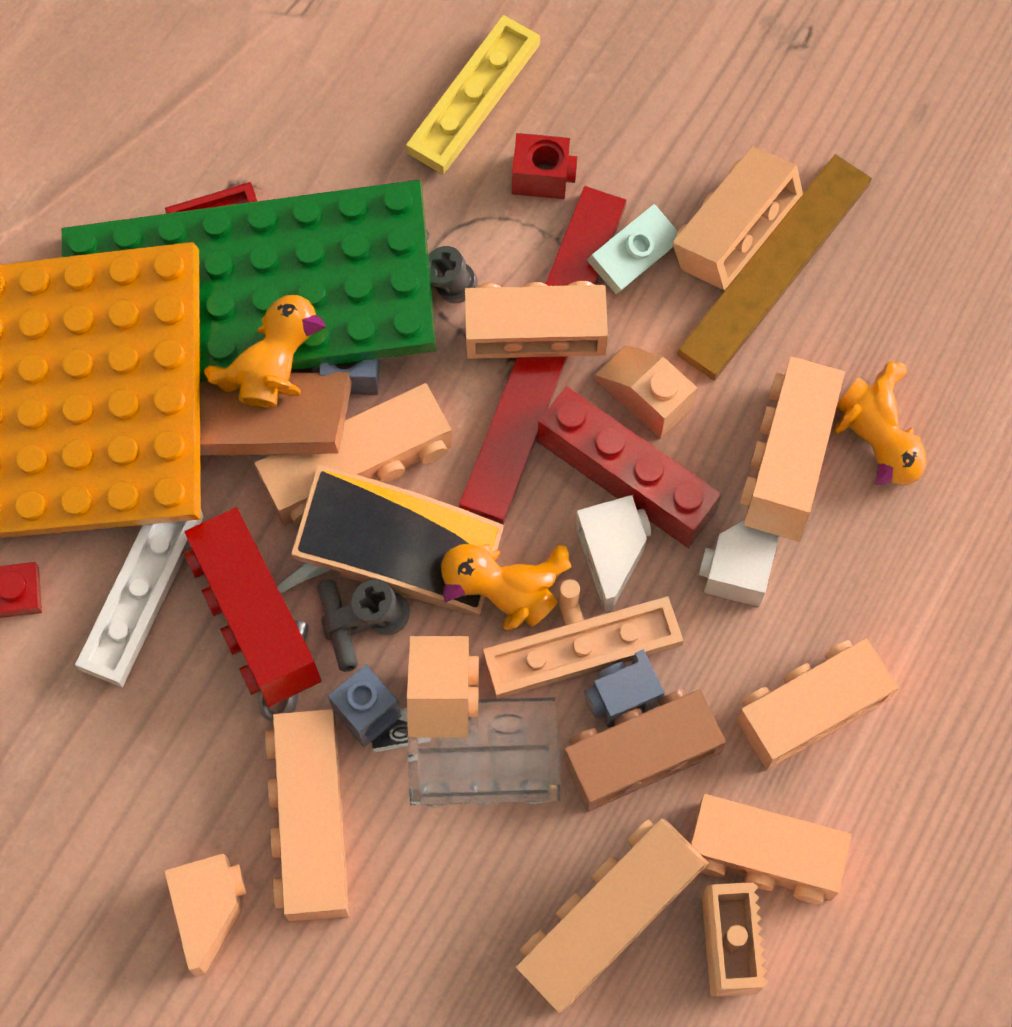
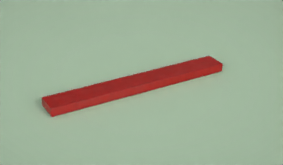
[459,186,627,525]

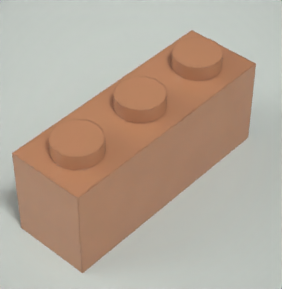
[563,689,726,812]

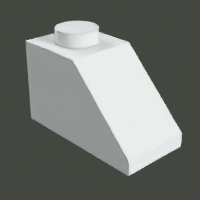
[575,495,651,613]
[699,520,779,607]

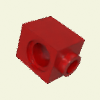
[511,133,578,199]

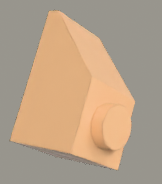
[594,345,697,439]
[164,853,247,977]

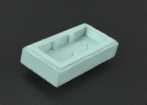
[587,204,678,295]

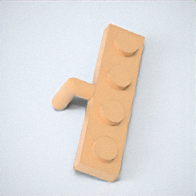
[483,579,684,699]

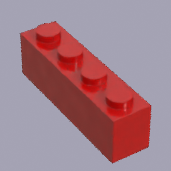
[537,386,721,549]
[183,507,322,708]

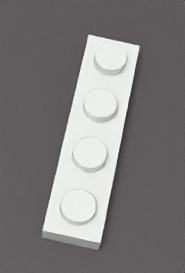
[75,511,204,688]

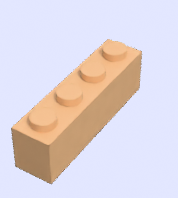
[739,356,845,542]
[255,383,452,526]
[265,709,349,922]
[516,819,709,1013]

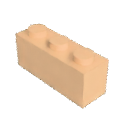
[672,146,803,290]
[465,281,608,359]
[736,638,899,770]
[690,794,852,904]

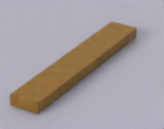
[677,154,872,381]

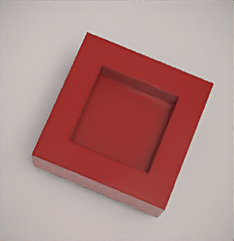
[0,562,42,618]

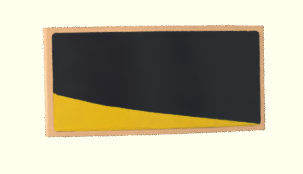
[291,464,504,617]

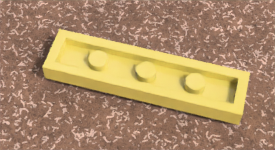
[406,15,540,175]

